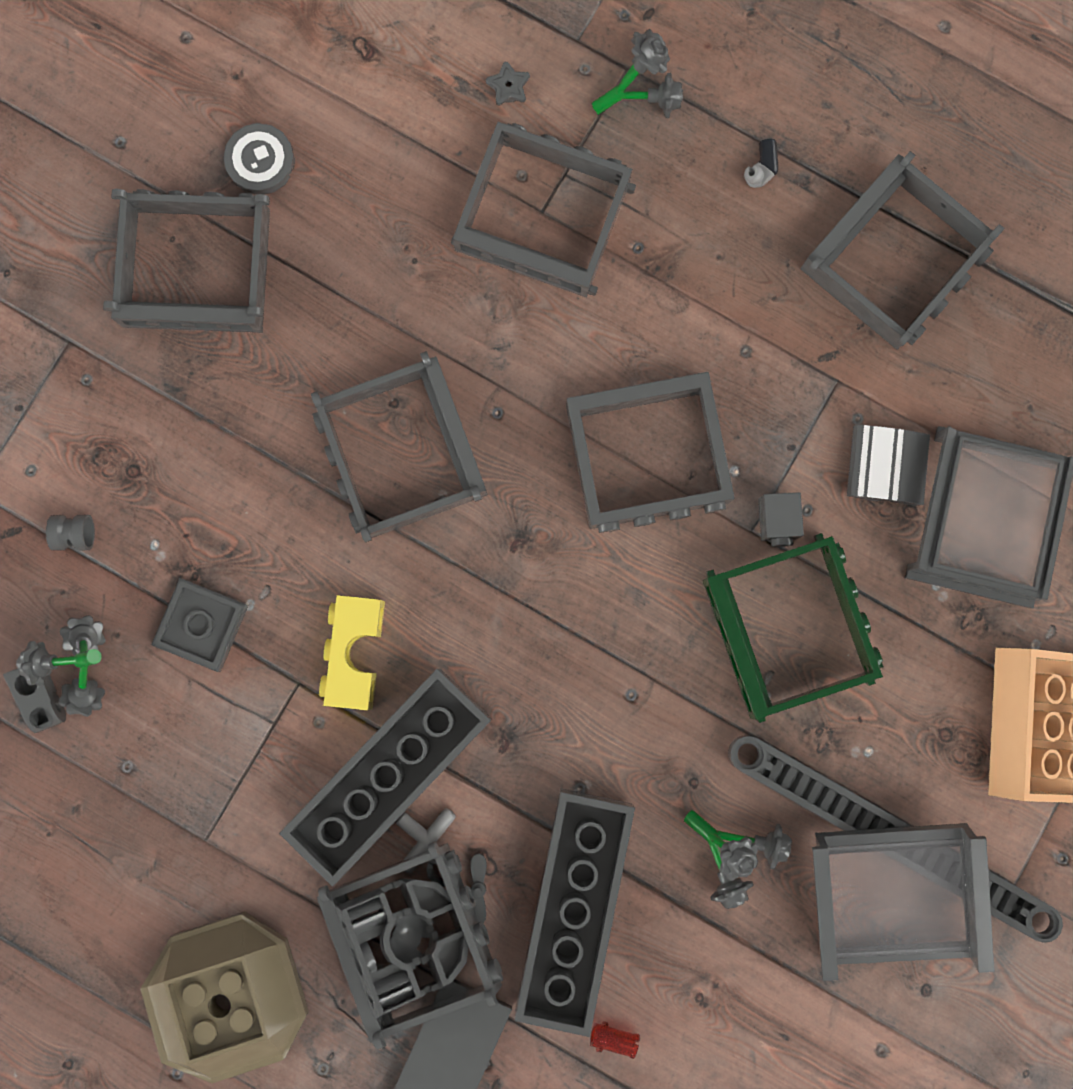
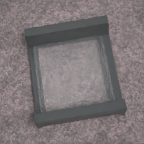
[905,426,1073,608]
[812,823,995,981]

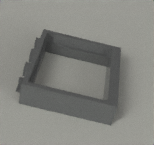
[566,372,735,533]

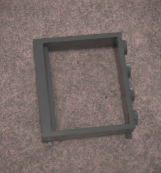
[451,122,636,298]
[801,151,1005,350]
[103,189,270,333]
[311,351,488,543]
[317,841,503,1050]

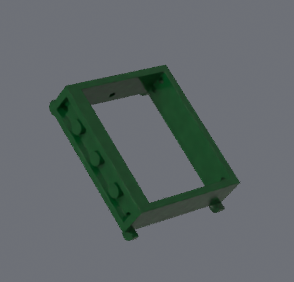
[702,533,883,723]

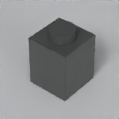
[758,492,804,547]

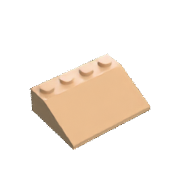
[988,648,1073,803]

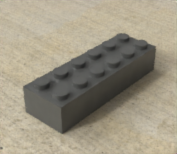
[279,669,492,887]
[515,788,635,1037]

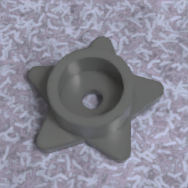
[485,61,530,106]

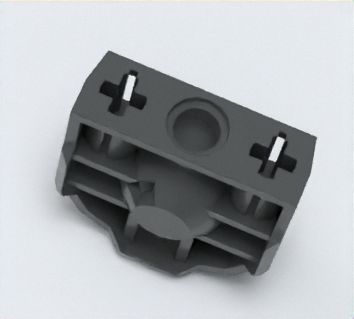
[334,879,469,1018]

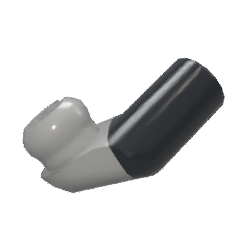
[744,139,778,188]

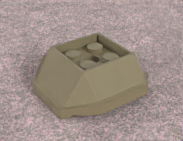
[140,911,309,1084]

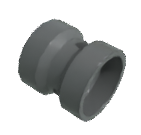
[46,515,95,551]

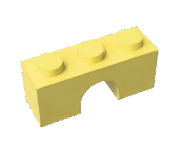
[319,595,385,710]

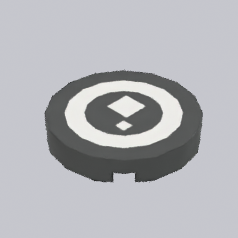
[223,123,295,194]

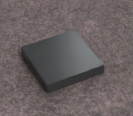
[151,578,249,672]

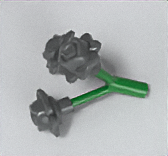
[591,29,683,118]
[16,615,106,717]
[684,810,792,909]

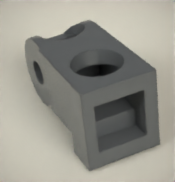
[3,668,66,733]

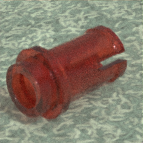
[590,1021,640,1059]

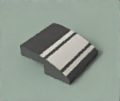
[847,425,930,506]

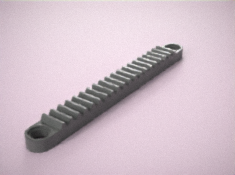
[728,735,1063,943]

